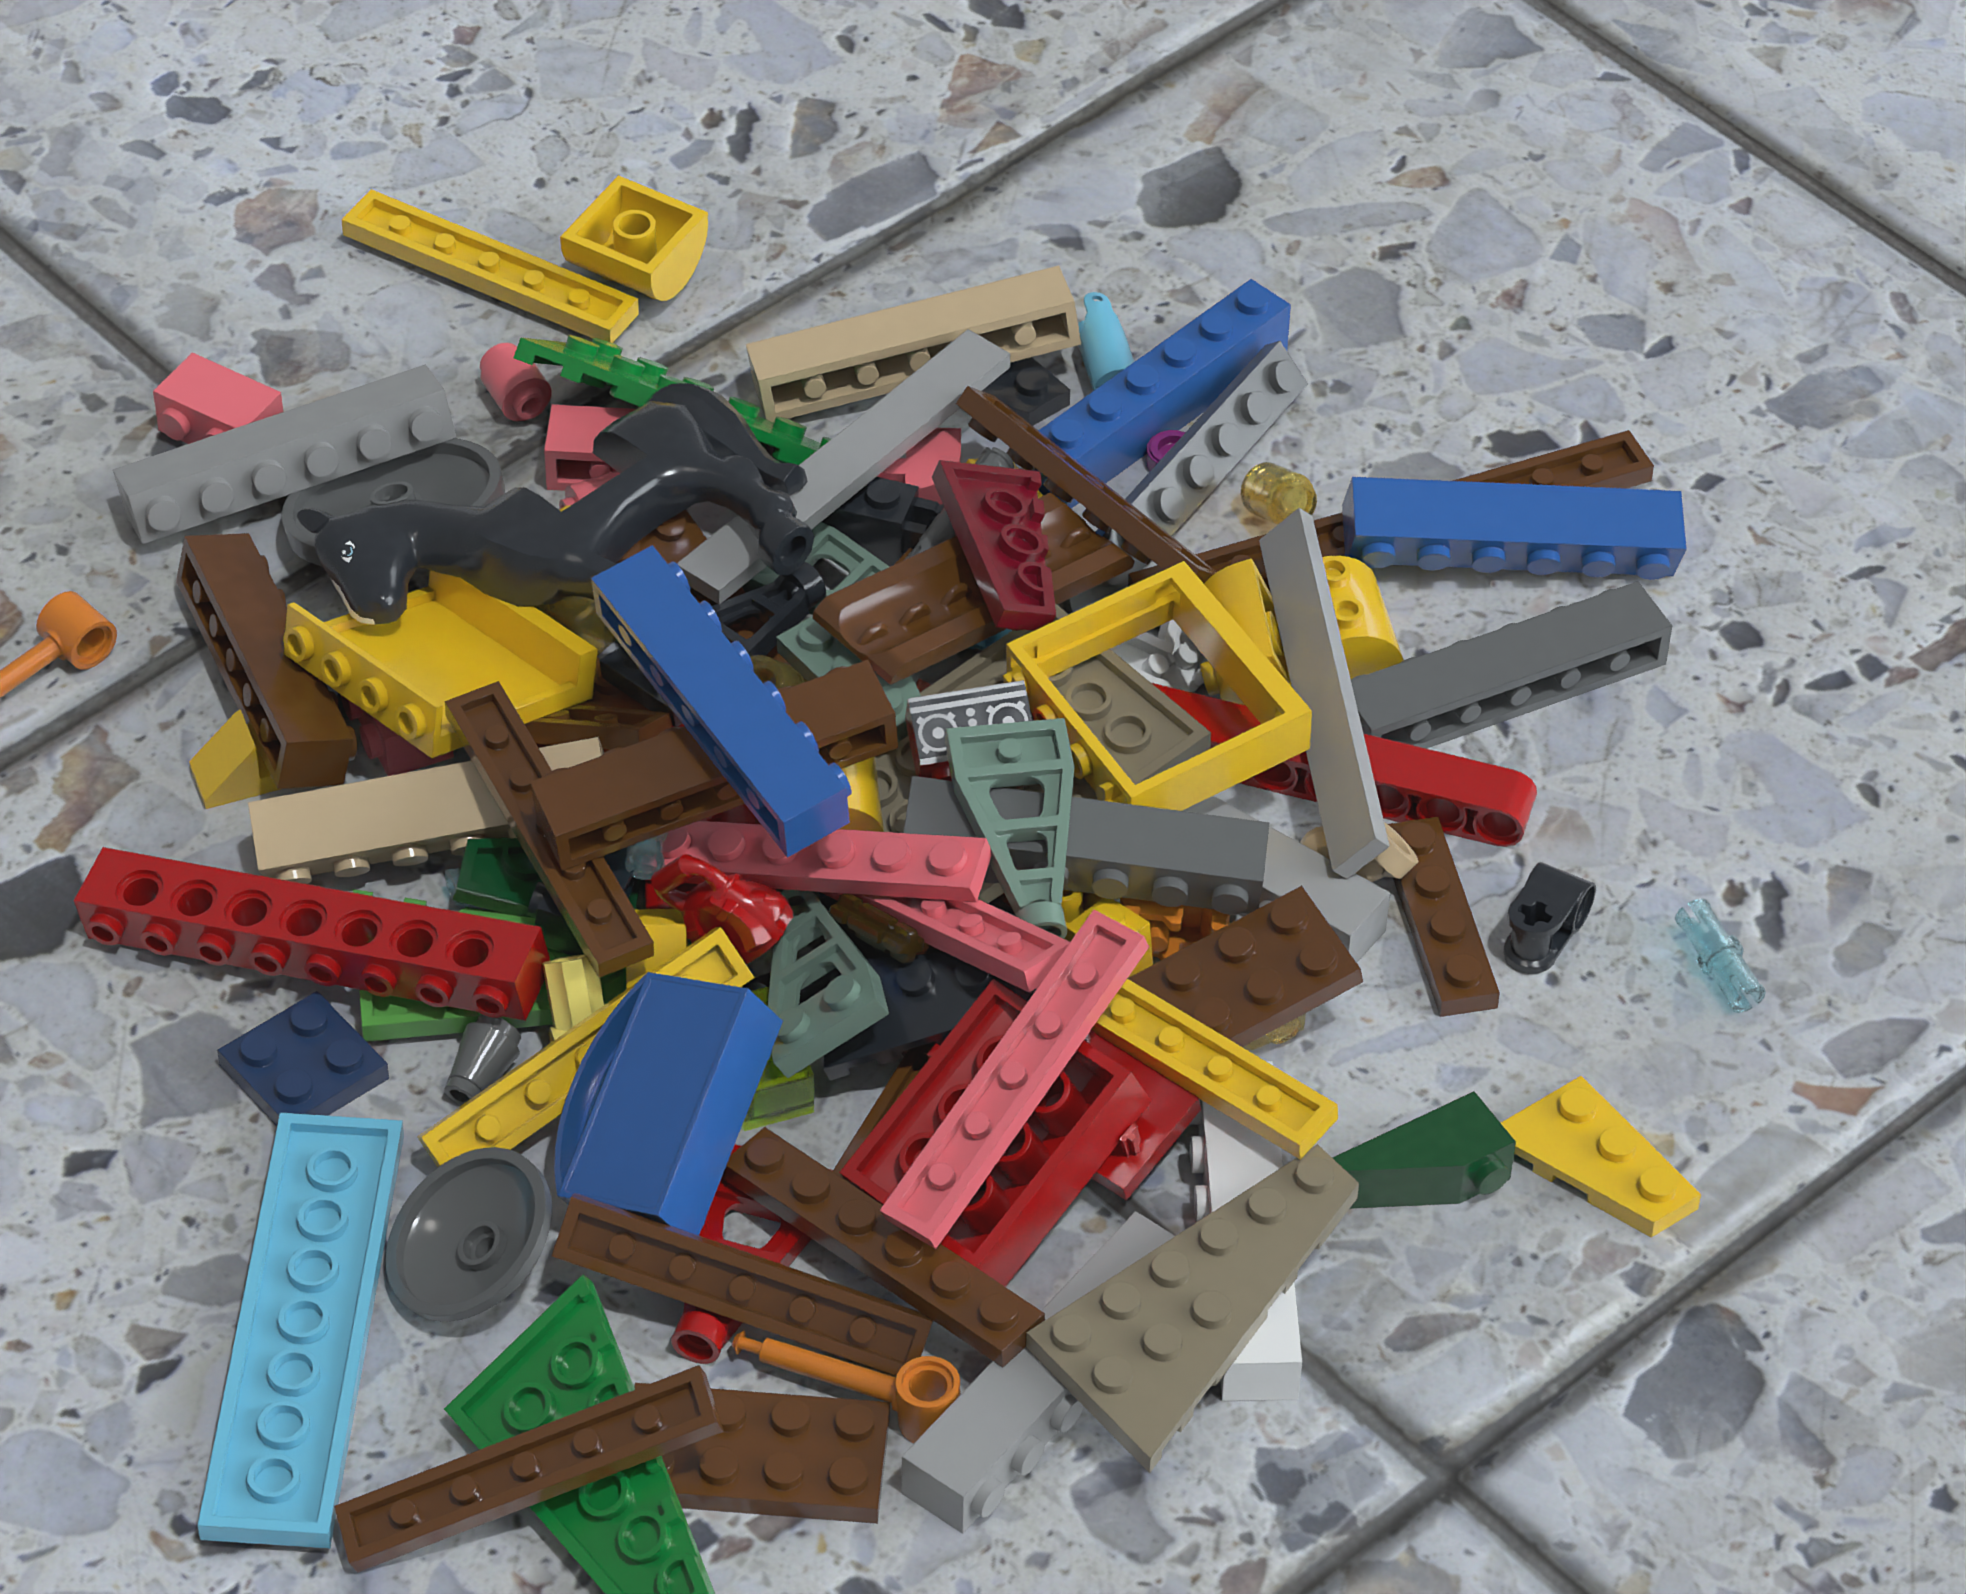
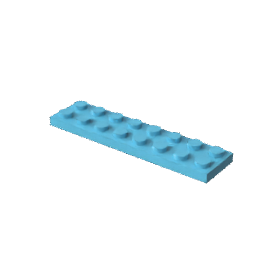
[198,1113,404,1549]

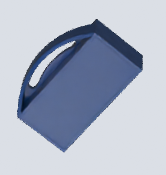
[554,972,783,1235]

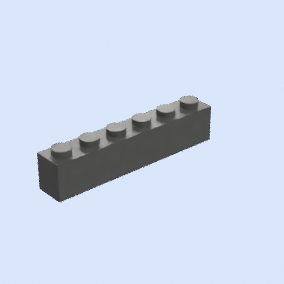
[1351,581,1673,749]
[903,776,1270,915]

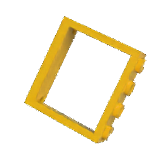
[1003,561,1312,811]

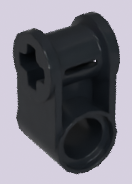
[1503,862,1596,974]

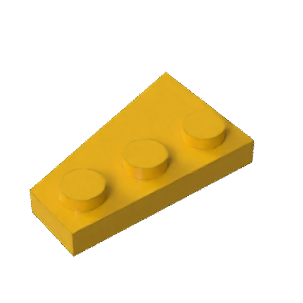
[1501,1076,1701,1238]

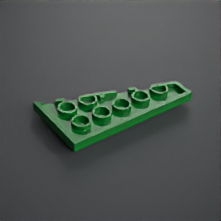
[513,335,832,465]
[444,1274,715,1594]

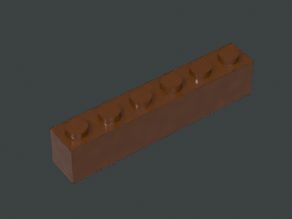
[176,533,357,789]
[530,660,898,871]

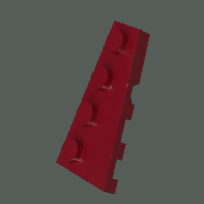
[931,460,1056,631]

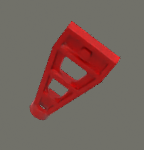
[671,1144,833,1364]

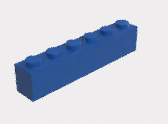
[1034,279,1291,509]
[1342,477,1687,580]
[591,545,852,858]

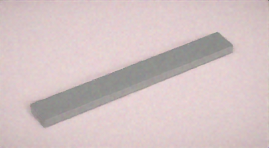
[677,329,1010,605]
[1259,508,1390,879]

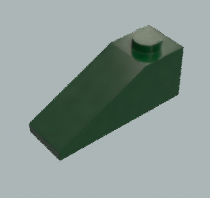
[1332,1091,1516,1209]

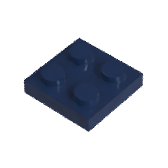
[217,991,389,1126]

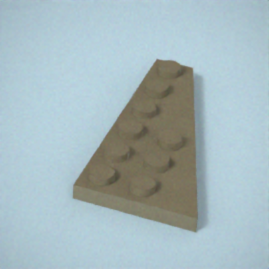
[1026,1144,1359,1473]

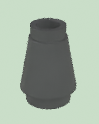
[444,1014,521,1105]

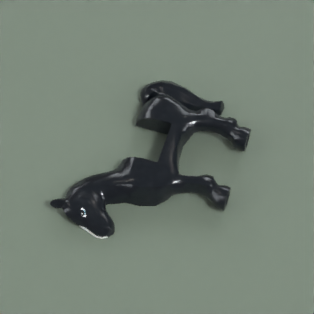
[297,383,815,625]

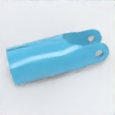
[1078,292,1135,391]

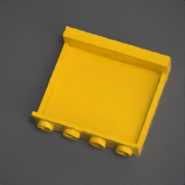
[283,570,598,758]

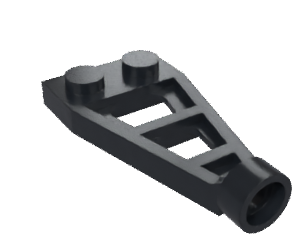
[599,562,826,727]

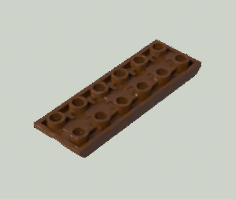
[812,493,1135,685]

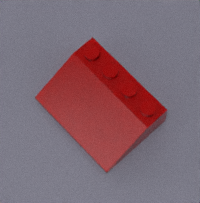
[839,979,1152,1287]

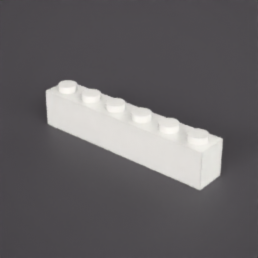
[1189,1061,1302,1401]

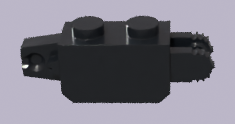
[821,477,944,567]

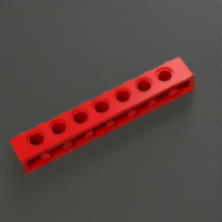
[74,847,551,1021]

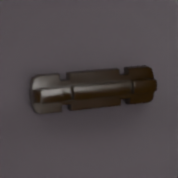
[829,893,924,963]

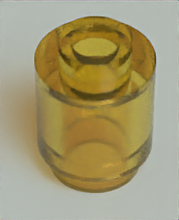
[1241,462,1317,525]

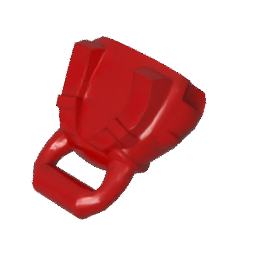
[651,854,794,965]

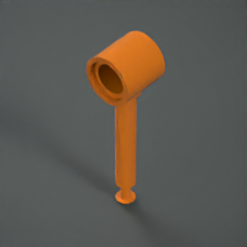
[0,591,117,698]
[732,1330,961,1443]

